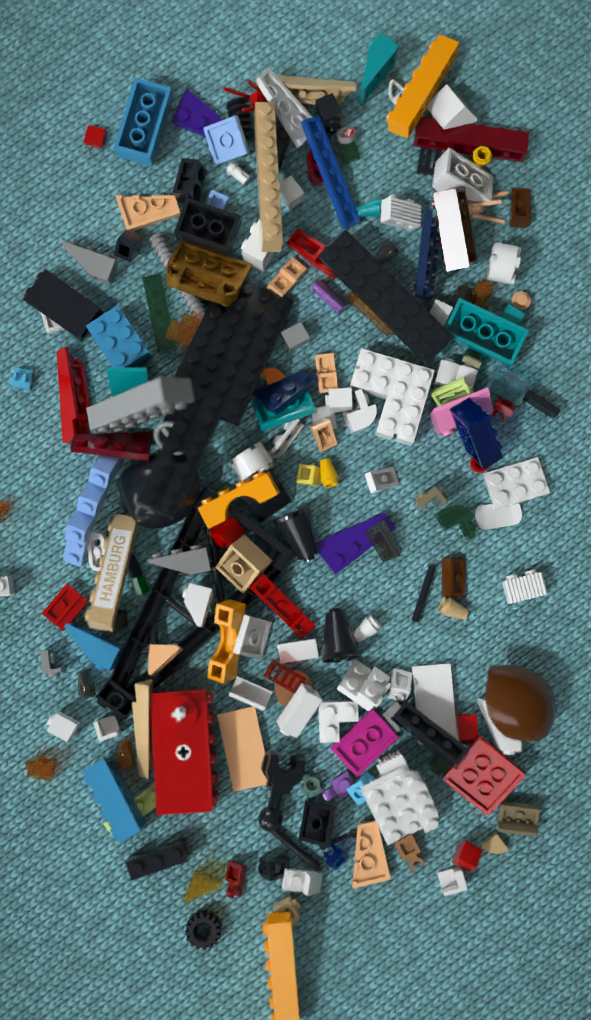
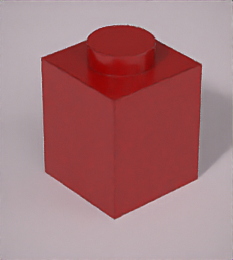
[209,517,244,548]
[455,713,479,744]
[451,840,483,872]

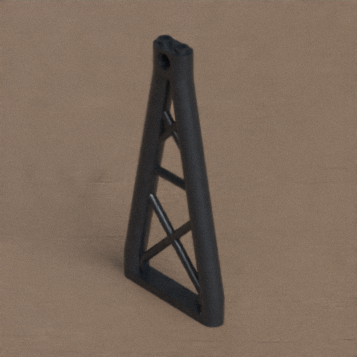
[96,487,297,720]

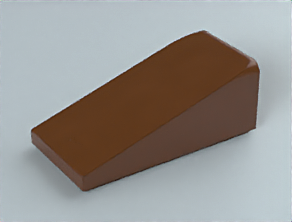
[509,188,530,228]

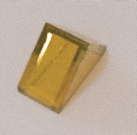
[183,869,222,904]

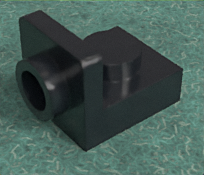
[258,855,290,881]

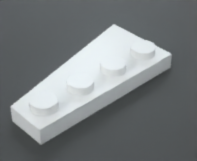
[255,67,312,149]

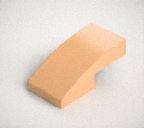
[267,257,307,297]
[314,353,338,393]

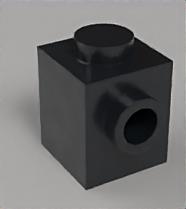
[114,230,143,262]

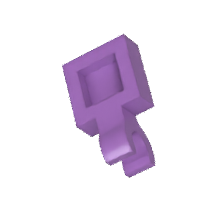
[321,771,354,802]

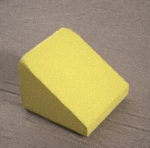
[296,464,321,487]

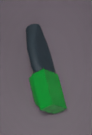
[128,553,150,596]

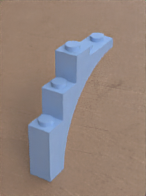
[63,455,124,567]

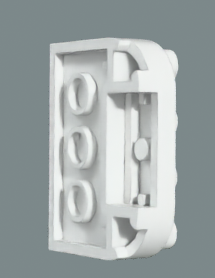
[360,768,438,845]

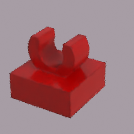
[492,397,515,422]

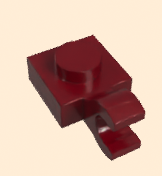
[225,860,247,898]

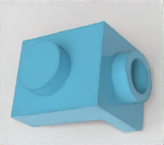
[347,771,376,805]

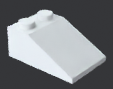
[432,148,494,202]

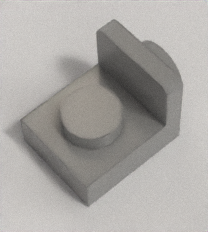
[40,649,65,677]

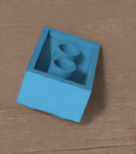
[64,623,124,672]

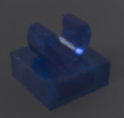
[323,844,350,870]

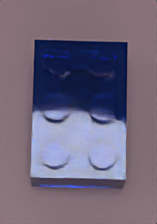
[449,398,503,470]

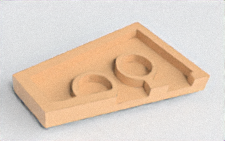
[115,195,181,231]
[352,820,391,889]

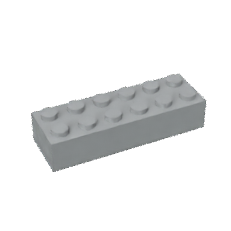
[86,377,194,433]

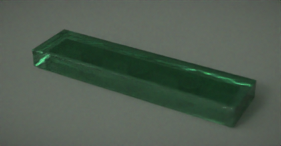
[142,273,176,351]

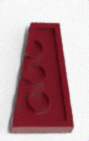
[71,432,153,461]

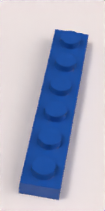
[301,116,361,229]

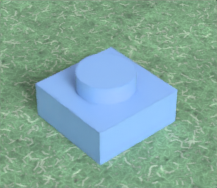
[205,190,229,210]

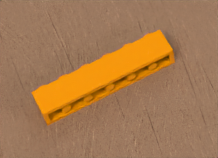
[386,34,459,139]
[263,912,300,1020]

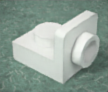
[387,668,412,702]

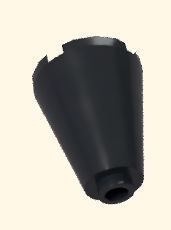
[273,506,317,562]
[321,608,360,663]

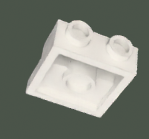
[337,659,391,711]

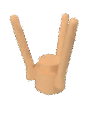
[467,191,509,223]

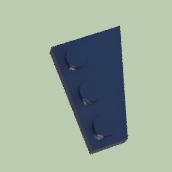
[252,369,319,415]

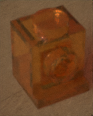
[25,756,58,781]

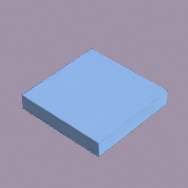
[203,115,250,165]

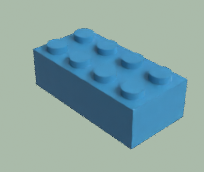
[114,78,174,167]
[83,757,148,843]

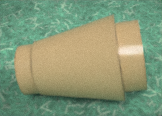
[438,597,469,620]

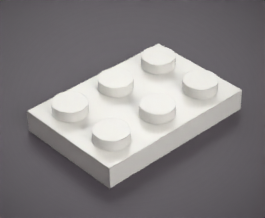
[483,457,550,511]

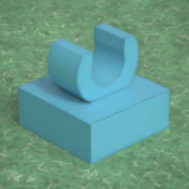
[11,367,35,391]

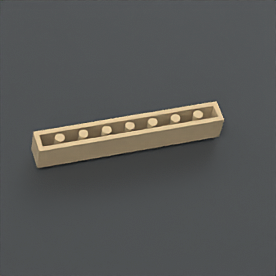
[254,102,283,252]

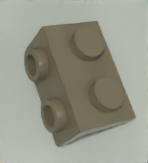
[414,487,448,511]
[497,801,541,836]

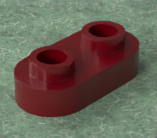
[306,148,324,185]

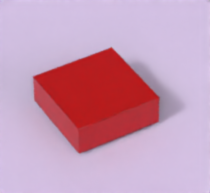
[83,125,107,149]

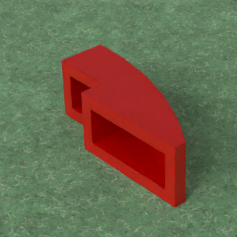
[286,229,337,280]

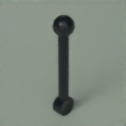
[319,829,357,850]

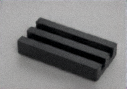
[416,147,439,177]
[521,390,561,419]

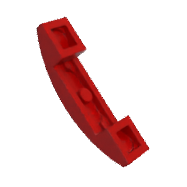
[249,573,315,639]

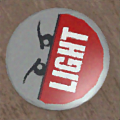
[337,127,356,144]

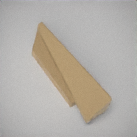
[276,75,356,105]
[132,680,154,778]

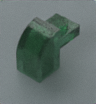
[435,505,476,540]

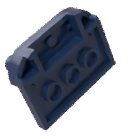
[414,210,440,299]

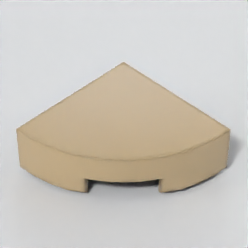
[481,833,509,854]

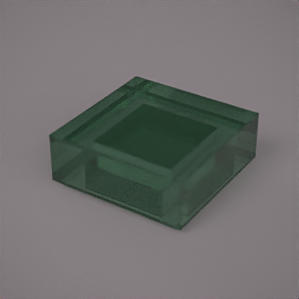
[337,140,360,165]

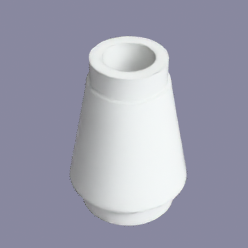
[353,615,381,643]

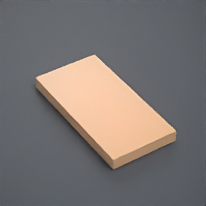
[217,706,267,792]

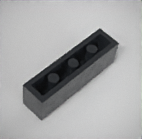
[394,701,470,770]

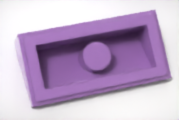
[312,280,348,314]

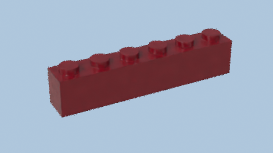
[413,116,529,162]

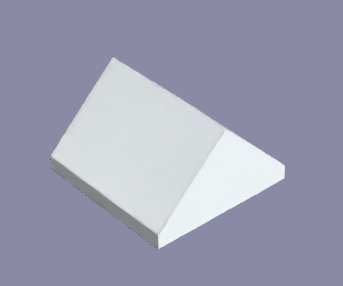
[427,84,477,129]

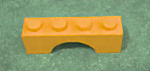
[198,471,280,529]
[207,599,246,684]

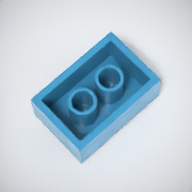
[86,305,152,368]

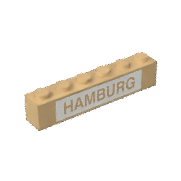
[85,514,138,632]

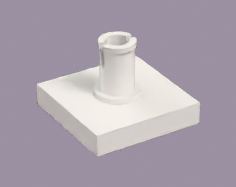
[233,615,272,659]

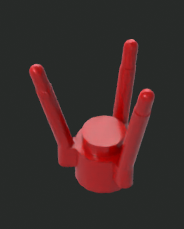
[223,80,268,112]

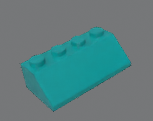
[445,298,529,367]

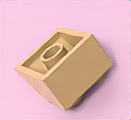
[215,535,272,593]

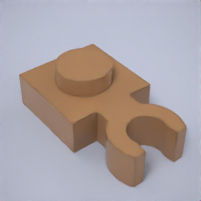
[394,833,425,872]

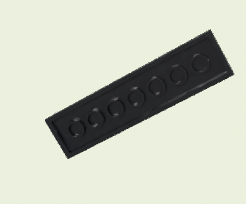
[318,230,454,365]

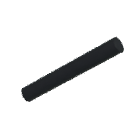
[411,566,436,623]
[270,829,320,871]

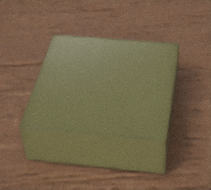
[462,349,484,369]

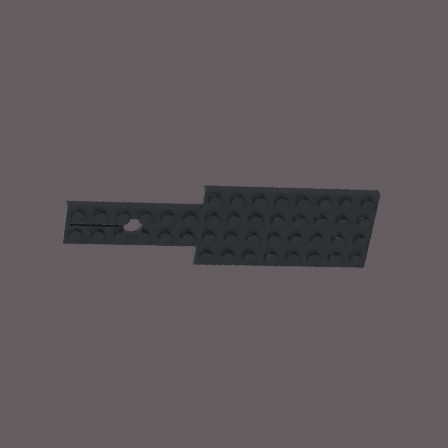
[136,282,294,520]

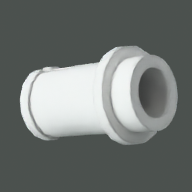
[226,162,251,186]

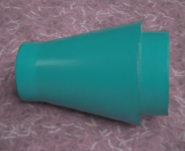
[357,197,382,218]

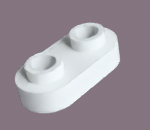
[87,533,106,571]

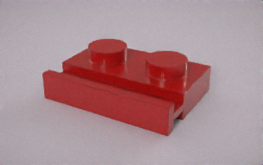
[42,584,89,631]

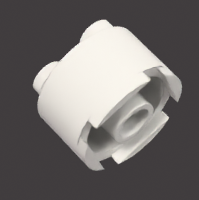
[487,242,521,284]
[229,442,274,482]

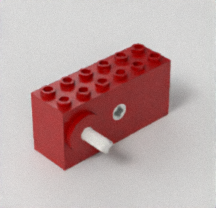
[150,687,218,815]

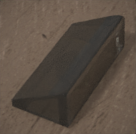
[365,520,401,562]

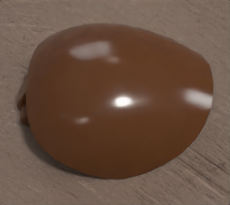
[486,665,556,742]

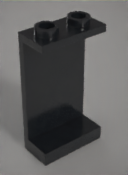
[23,269,103,342]

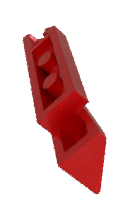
[57,347,90,443]

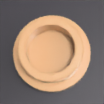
[511,291,531,310]

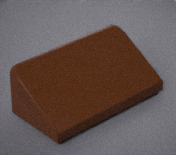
[442,558,466,597]

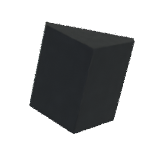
[299,800,337,848]

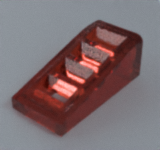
[263,659,307,694]

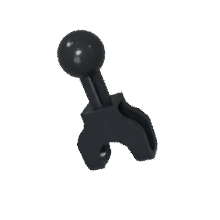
[258,750,306,832]

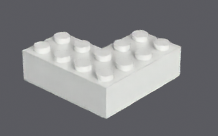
[350,348,435,446]

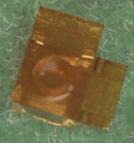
[165,314,201,349]

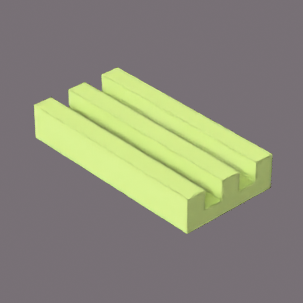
[430,376,474,407]

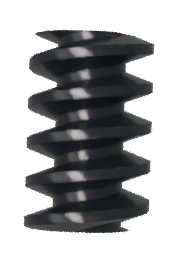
[226,97,254,141]

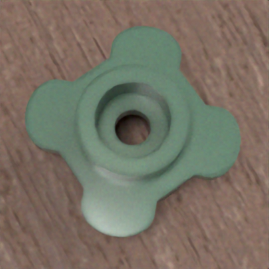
[302,774,322,794]

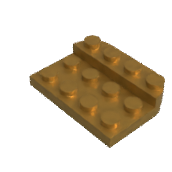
[166,240,252,306]

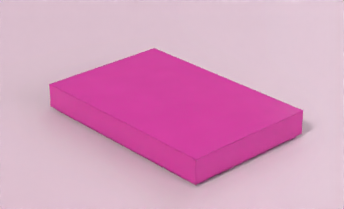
[330,708,399,777]

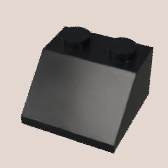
[243,468,292,523]

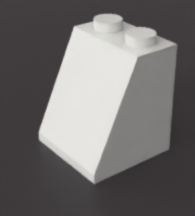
[477,698,522,755]

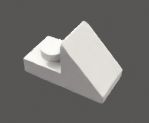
[365,467,399,493]
[282,868,323,896]

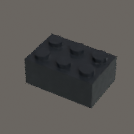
[174,197,241,256]

